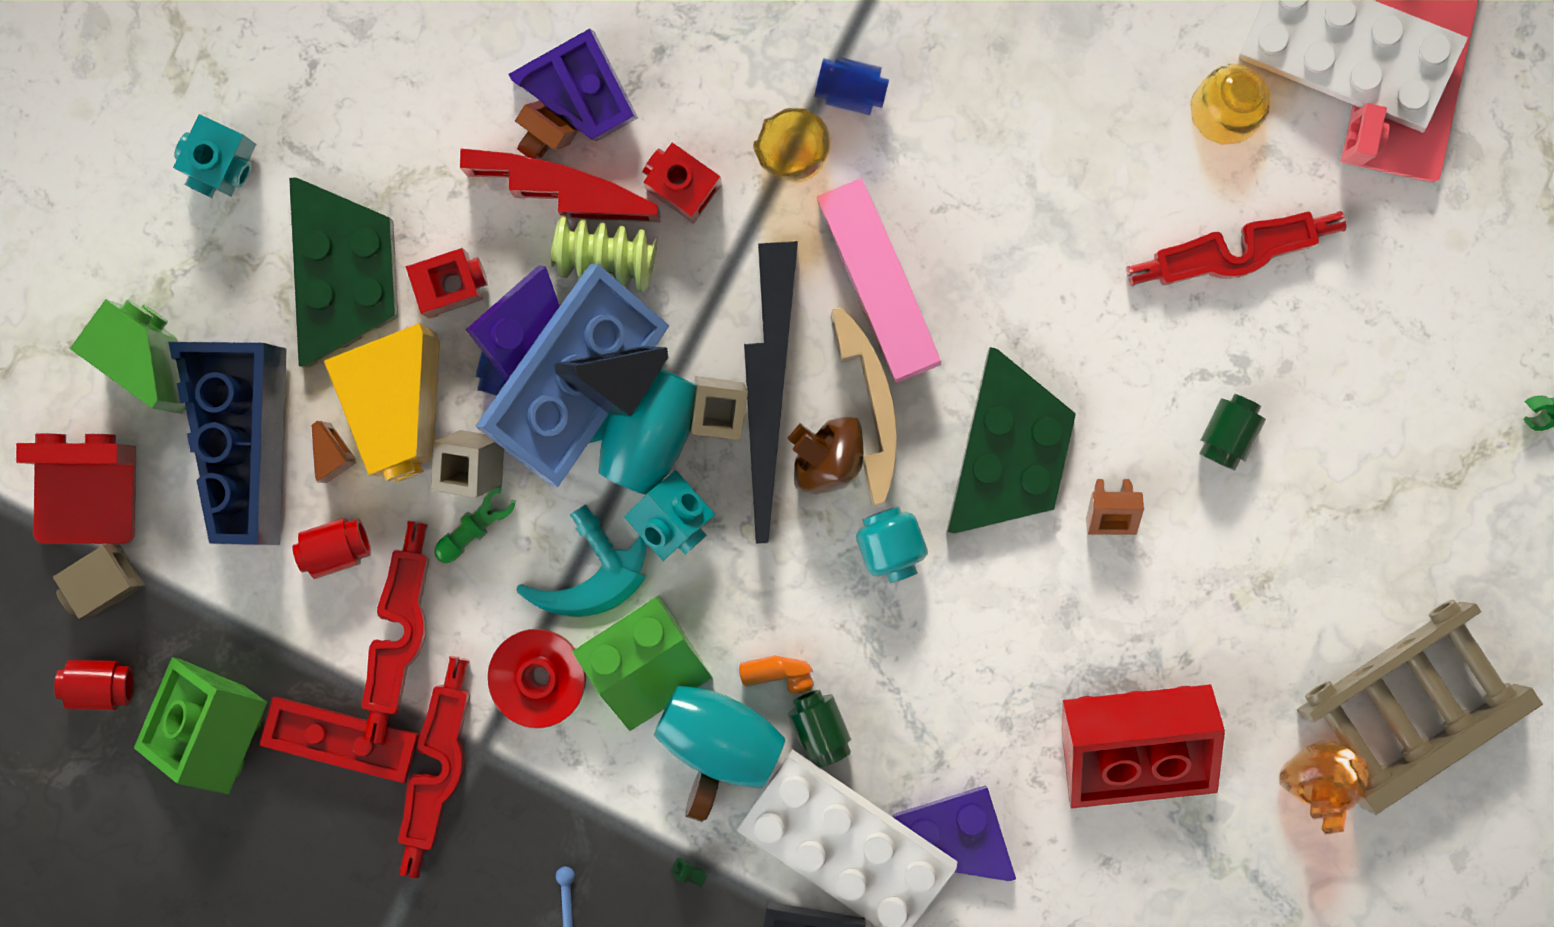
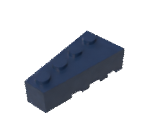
[168,342,287,545]

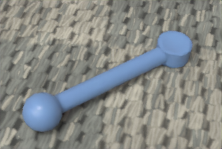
[555,866,575,927]

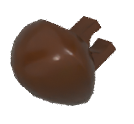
[787,417,864,494]

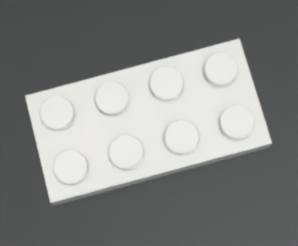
[1239,0,1468,133]
[736,749,958,927]

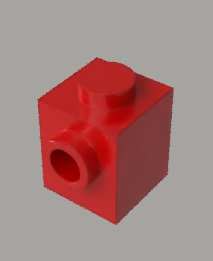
[642,142,722,224]

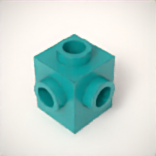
[173,114,257,198]
[624,470,715,561]

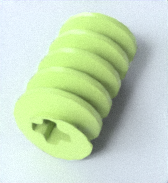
[551,215,658,293]

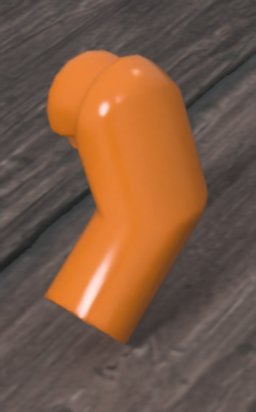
[739,655,814,694]

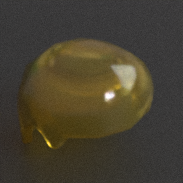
[1190,63,1270,145]
[753,108,832,183]

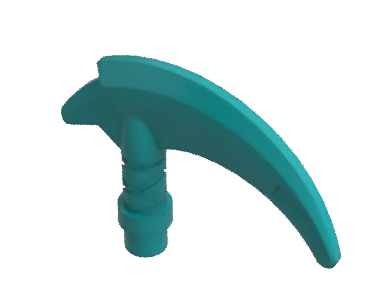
[516,504,647,617]

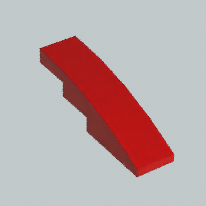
[460,148,661,222]

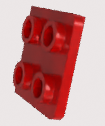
[16,433,136,544]

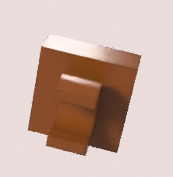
[515,101,579,158]
[1086,479,1144,535]

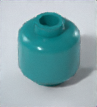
[856,506,928,583]

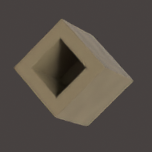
[690,376,748,441]
[431,430,504,498]
[53,544,145,619]

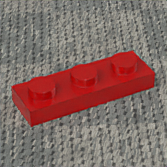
[259,697,420,783]

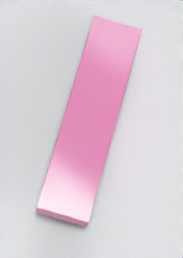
[816,178,942,383]

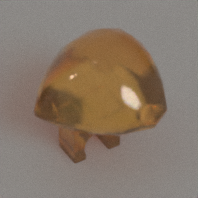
[1279,741,1369,834]

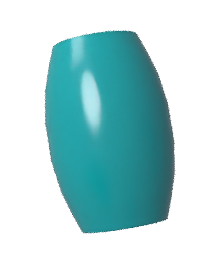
[598,369,696,495]
[653,685,785,788]

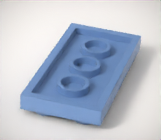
[475,264,670,487]

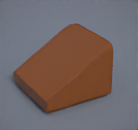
[311,421,356,483]

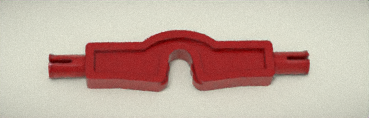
[1126,211,1347,286]
[361,521,429,745]
[398,656,470,878]

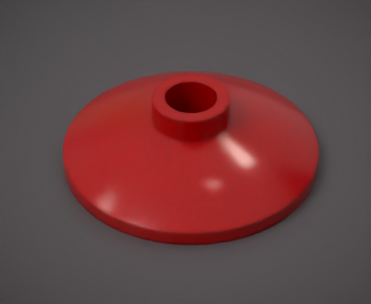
[487,629,586,728]

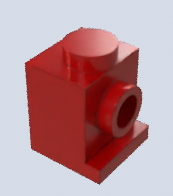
[405,248,488,319]

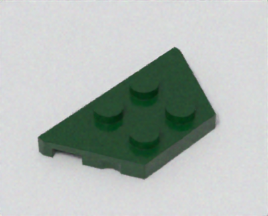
[289,177,398,368]
[946,347,1076,534]

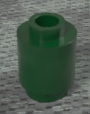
[1199,393,1266,471]
[788,690,851,768]

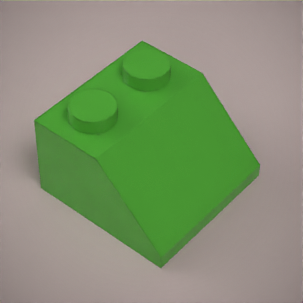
[69,299,186,414]
[572,595,713,731]
[134,657,267,795]

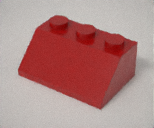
[1062,684,1225,809]

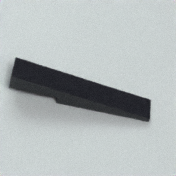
[744,241,798,544]

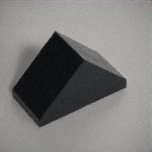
[554,346,669,417]

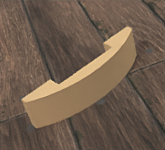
[831,308,897,505]

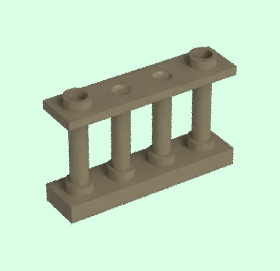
[1297,600,1543,815]

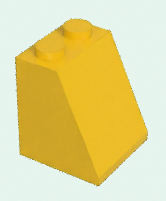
[324,323,440,482]

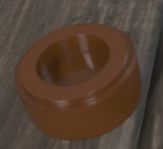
[685,772,719,822]

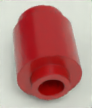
[292,517,371,579]
[54,660,134,711]

